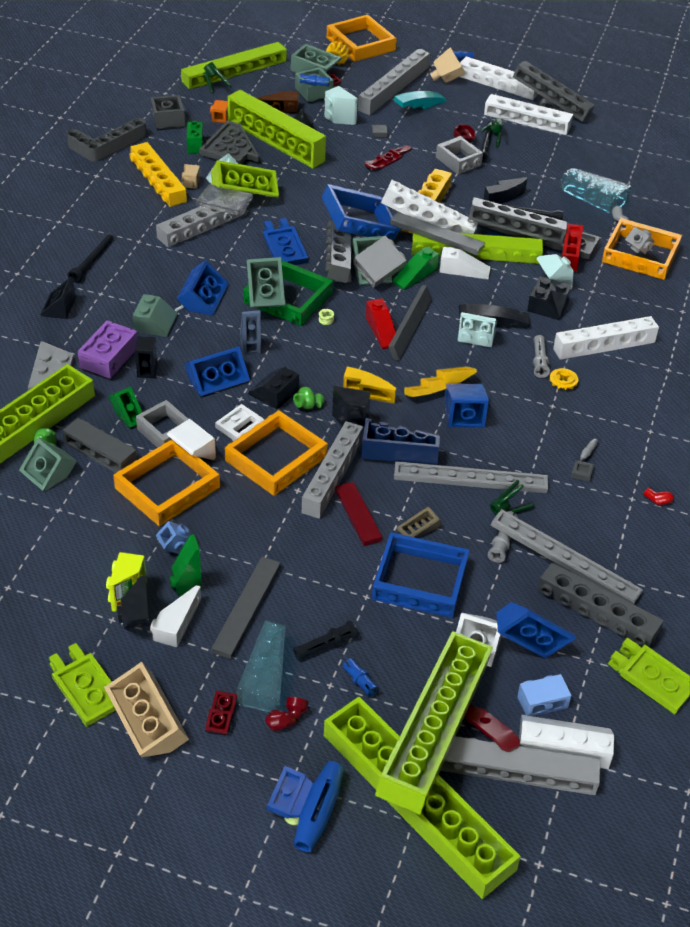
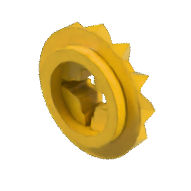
[549,368,578,391]

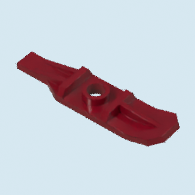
[365,145,412,170]
[465,704,520,752]

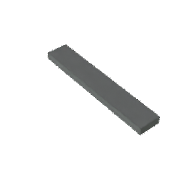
[390,212,485,255]
[388,285,432,361]
[211,557,281,659]

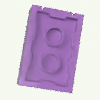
[78,320,138,379]

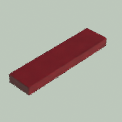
[335,482,382,546]

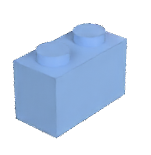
[517,674,571,716]

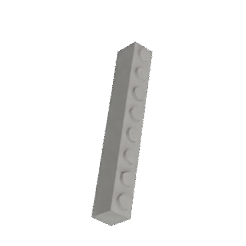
[358,49,430,115]
[440,736,600,796]

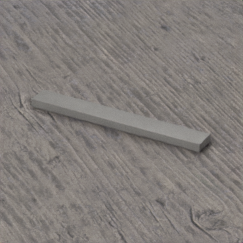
[394,461,548,493]
[491,509,643,604]

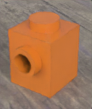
[210,100,228,123]

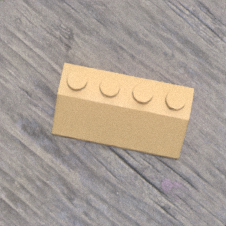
[104,662,189,757]

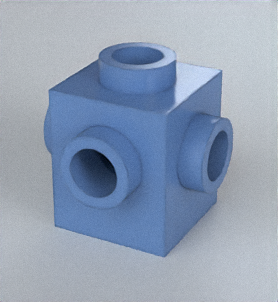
[156,521,190,554]

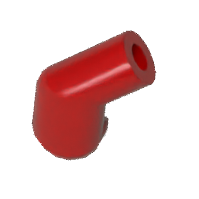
[643,488,674,505]

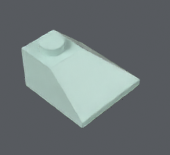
[536,254,573,290]

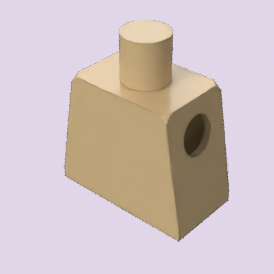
[430,47,465,83]

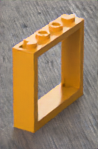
[326,14,397,62]
[602,218,682,280]
[225,410,328,496]
[113,439,220,527]

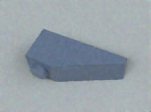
[240,310,261,355]

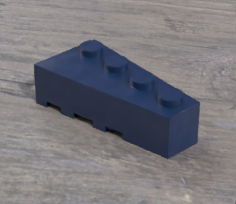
[362,418,440,465]

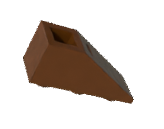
[257,91,298,113]

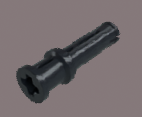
[293,620,358,660]

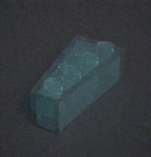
[561,167,631,214]
[237,620,286,712]

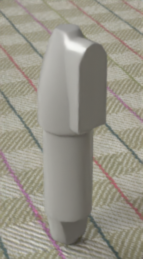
[580,438,598,462]

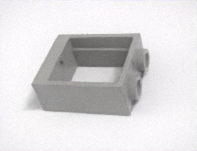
[436,136,483,175]
[136,400,188,448]

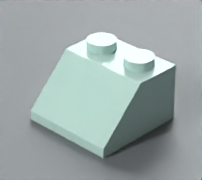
[324,86,358,125]

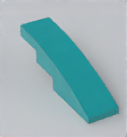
[394,91,447,110]

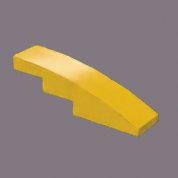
[404,366,477,397]

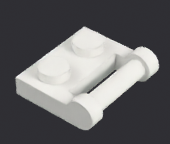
[215,404,264,441]

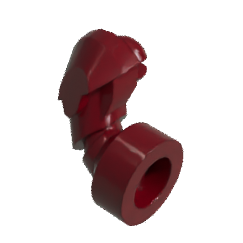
[265,697,309,731]

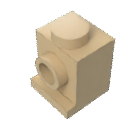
[182,164,200,189]

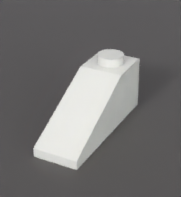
[440,247,490,279]
[150,585,201,647]

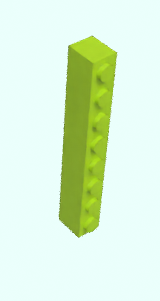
[181,42,287,89]
[412,233,543,264]

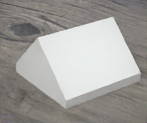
[167,419,216,460]

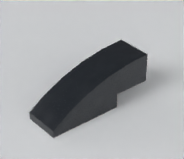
[483,177,527,204]

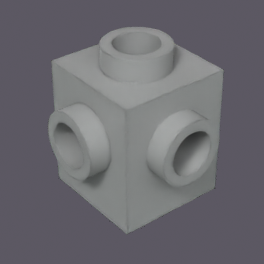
[625,227,655,254]

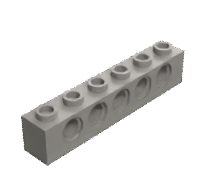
[156,192,247,247]
[302,421,363,519]

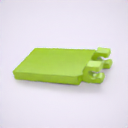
[608,638,690,715]
[49,643,116,727]

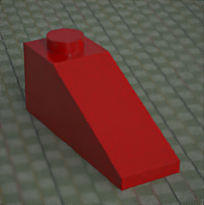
[562,224,583,272]
[366,298,395,350]

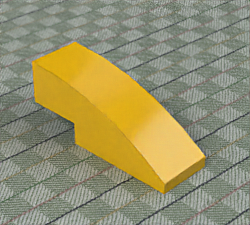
[343,367,396,404]

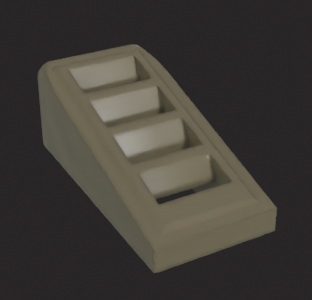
[396,506,441,538]

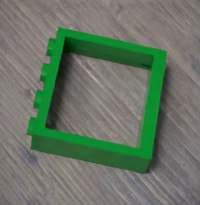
[243,260,333,326]

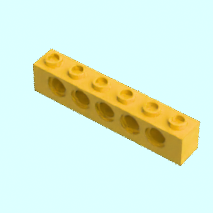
[129,142,187,207]
[402,169,452,234]

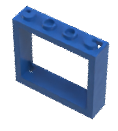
[321,184,400,242]
[372,532,470,618]

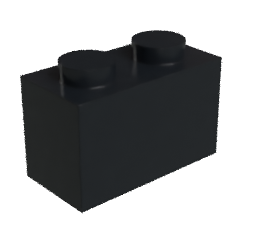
[135,336,158,379]

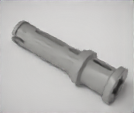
[533,335,550,378]
[488,511,517,563]

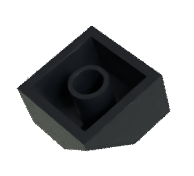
[527,277,572,320]

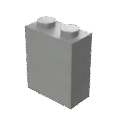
[353,235,406,289]

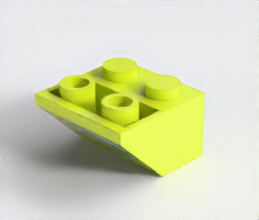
[106,552,147,612]

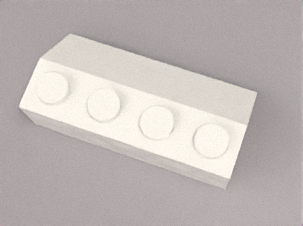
[519,715,614,769]

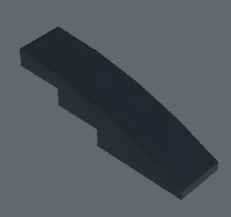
[458,304,530,329]

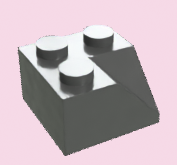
[150,95,185,129]

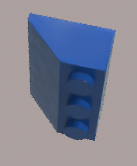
[177,260,229,315]
[184,346,250,396]
[497,602,576,658]

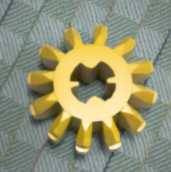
[326,41,349,66]

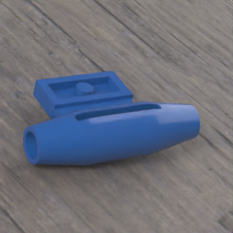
[266,761,344,852]

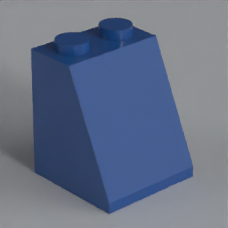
[445,384,489,428]

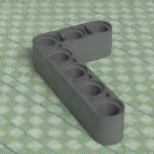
[67,118,147,161]

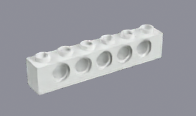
[460,57,538,100]
[484,94,573,135]
[381,180,478,234]
[553,316,659,360]

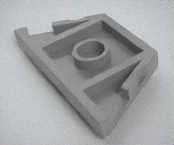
[28,342,74,390]

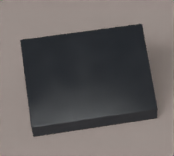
[40,277,76,319]

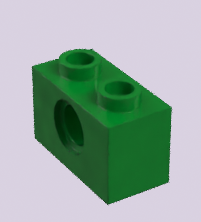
[187,121,203,154]

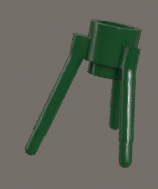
[203,62,232,93]
[480,118,504,147]
[490,480,534,515]

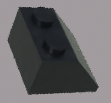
[248,367,299,410]
[332,386,371,434]
[117,576,150,628]

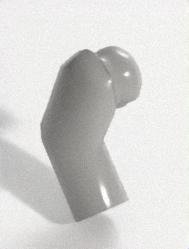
[612,206,629,222]

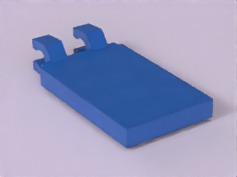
[263,218,308,265]

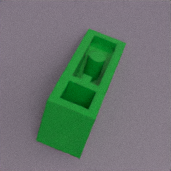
[392,246,439,290]
[169,534,202,596]

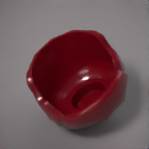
[454,124,476,143]

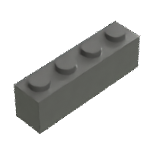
[63,418,137,473]

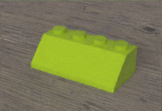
[211,160,279,198]

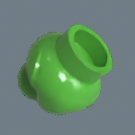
[293,387,325,409]
[34,428,57,446]

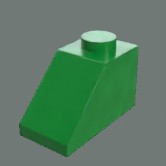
[108,387,142,428]

